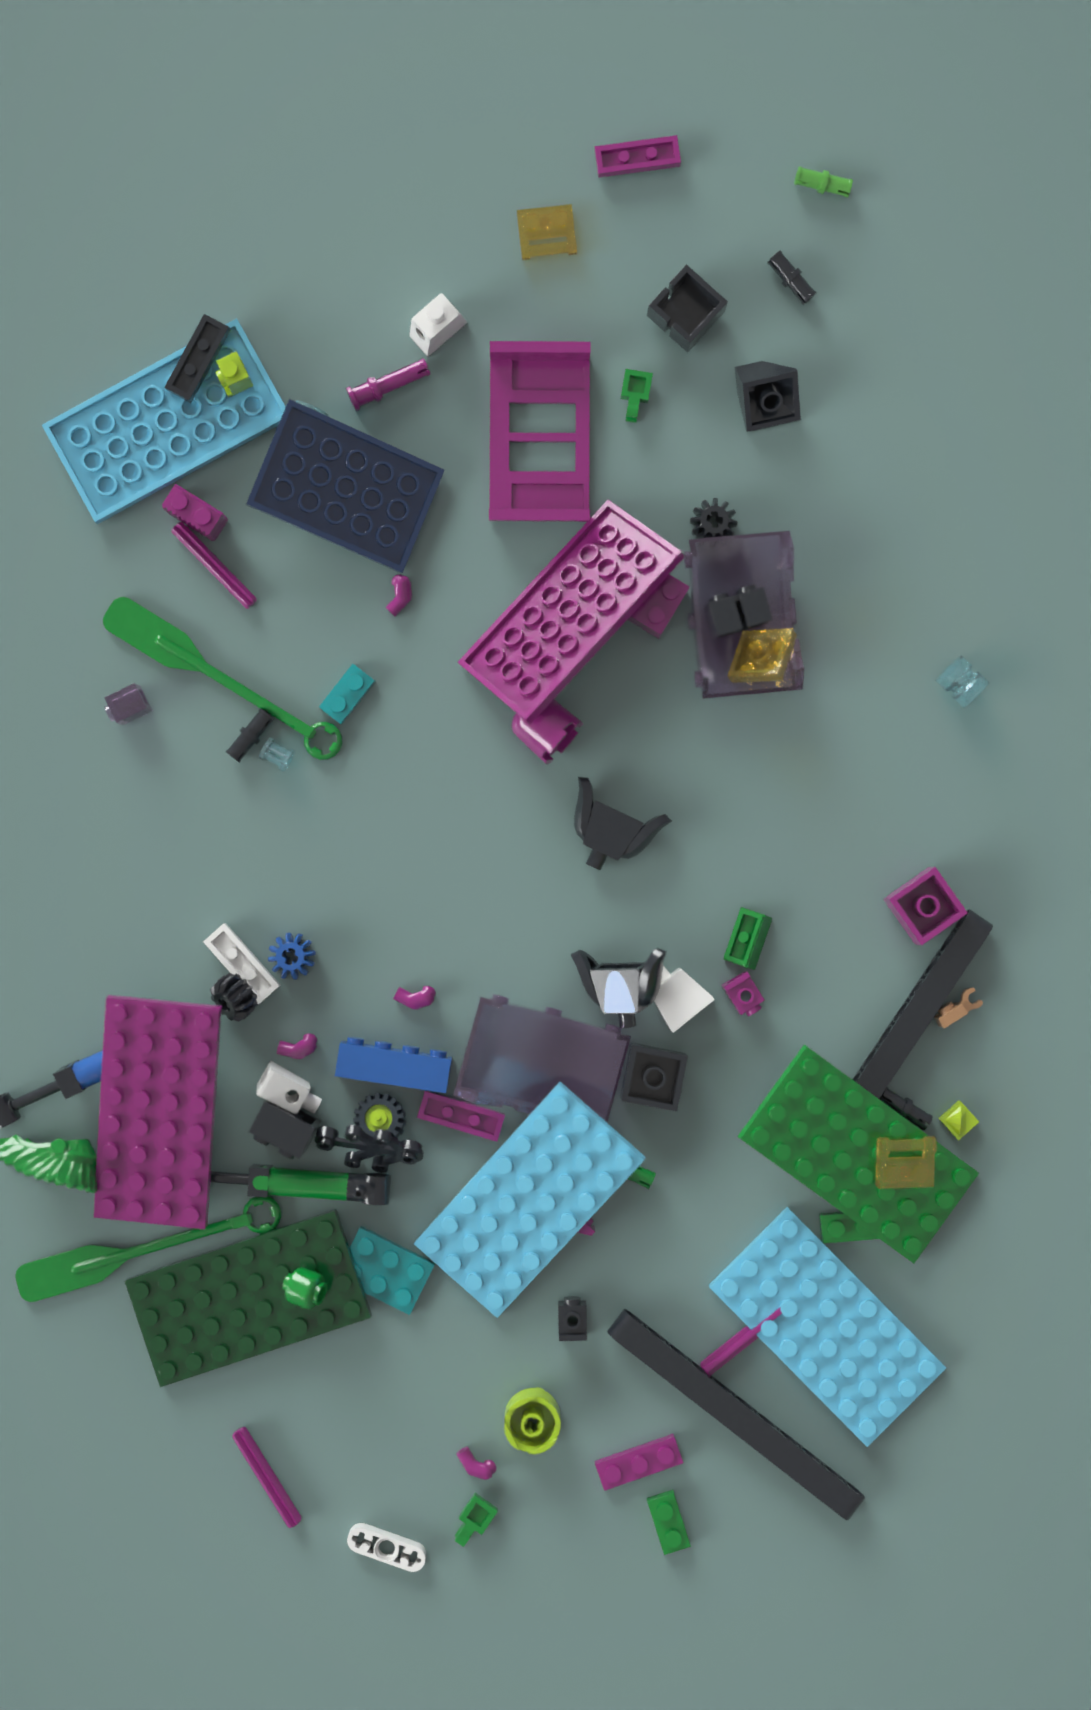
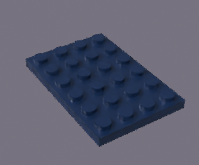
[246,399,445,573]

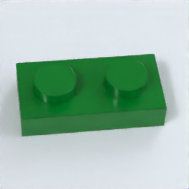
[819,1212,879,1244]
[647,1490,691,1555]

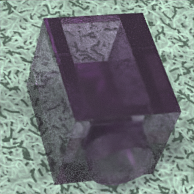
[104,683,153,725]

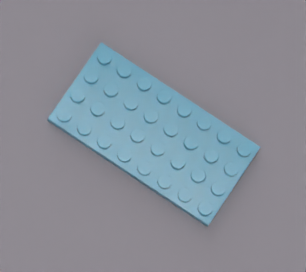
[42,318,285,524]
[414,1082,645,1318]
[709,1207,946,1447]

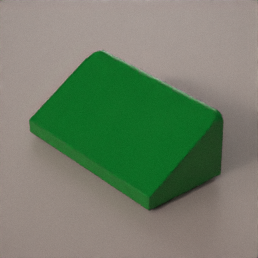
[723,907,772,970]

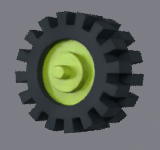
[353,1093,406,1139]

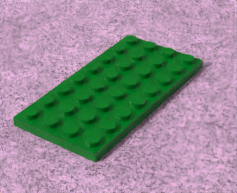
[737,1045,979,1263]

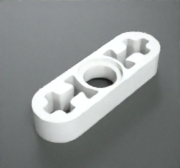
[347,1523,426,1572]

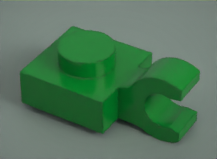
[621,369,653,423]
[454,1493,498,1547]

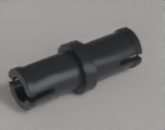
[767,250,817,305]
[225,709,274,763]
[879,1087,933,1131]

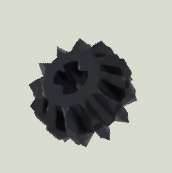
[690,498,738,547]
[210,973,258,1022]

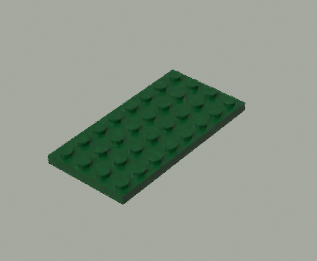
[124,1209,372,1387]

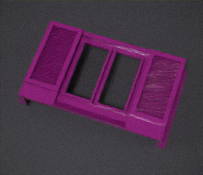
[489,341,591,522]

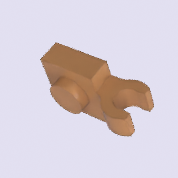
[933,987,983,1028]

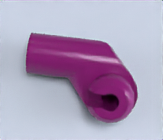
[385,574,412,617]
[393,986,436,1010]
[276,1033,318,1060]
[456,1446,497,1480]

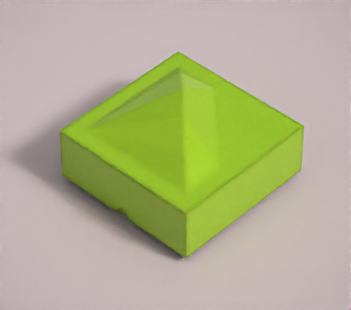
[938,1100,979,1140]

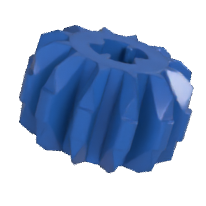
[268,932,316,980]

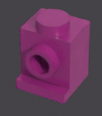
[721,971,765,1016]

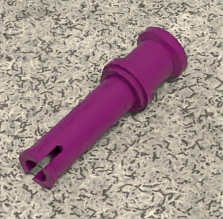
[346,358,430,411]

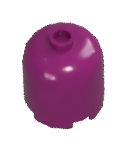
[511,699,583,765]

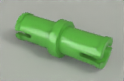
[794,166,853,198]

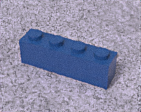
[335,1037,452,1093]

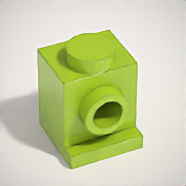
[216,351,254,397]

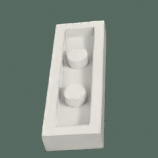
[203,923,281,1005]

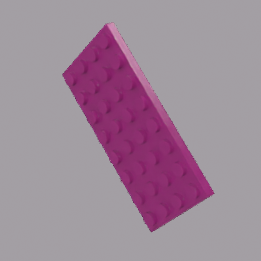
[458,500,685,725]
[93,995,222,1229]

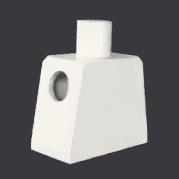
[409,293,467,357]
[654,965,715,1033]
[256,1060,322,1114]

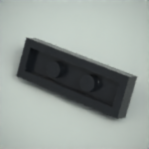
[164,314,230,403]

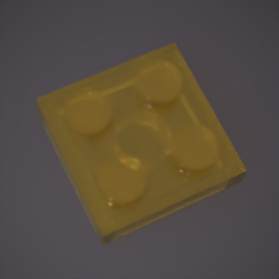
[728,628,797,683]

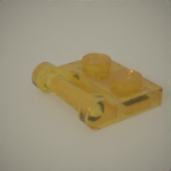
[517,204,577,261]
[876,1136,937,1189]

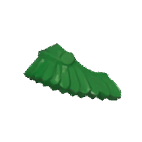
[0,1135,98,1193]

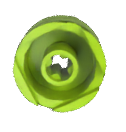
[504,1387,561,1454]

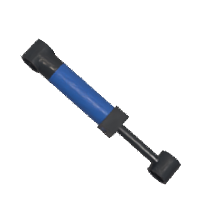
[0,1050,103,1129]

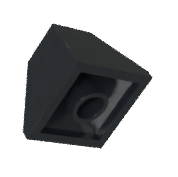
[735,361,801,432]

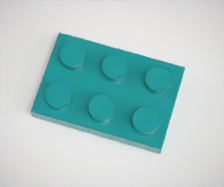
[350,1226,435,1315]

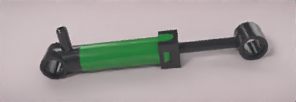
[210,1164,391,1205]

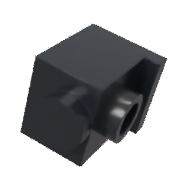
[558,1296,587,1341]

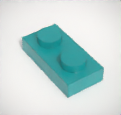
[319,664,376,725]

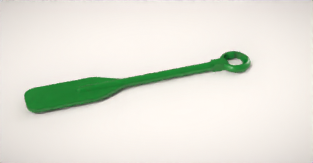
[103,597,342,760]
[15,1196,281,1302]

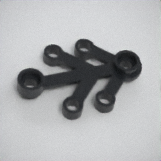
[315,1125,424,1173]

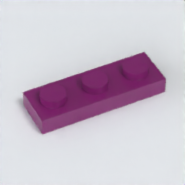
[595,135,681,178]
[417,1090,505,1142]
[595,1433,683,1491]

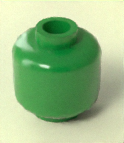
[283,1267,327,1309]

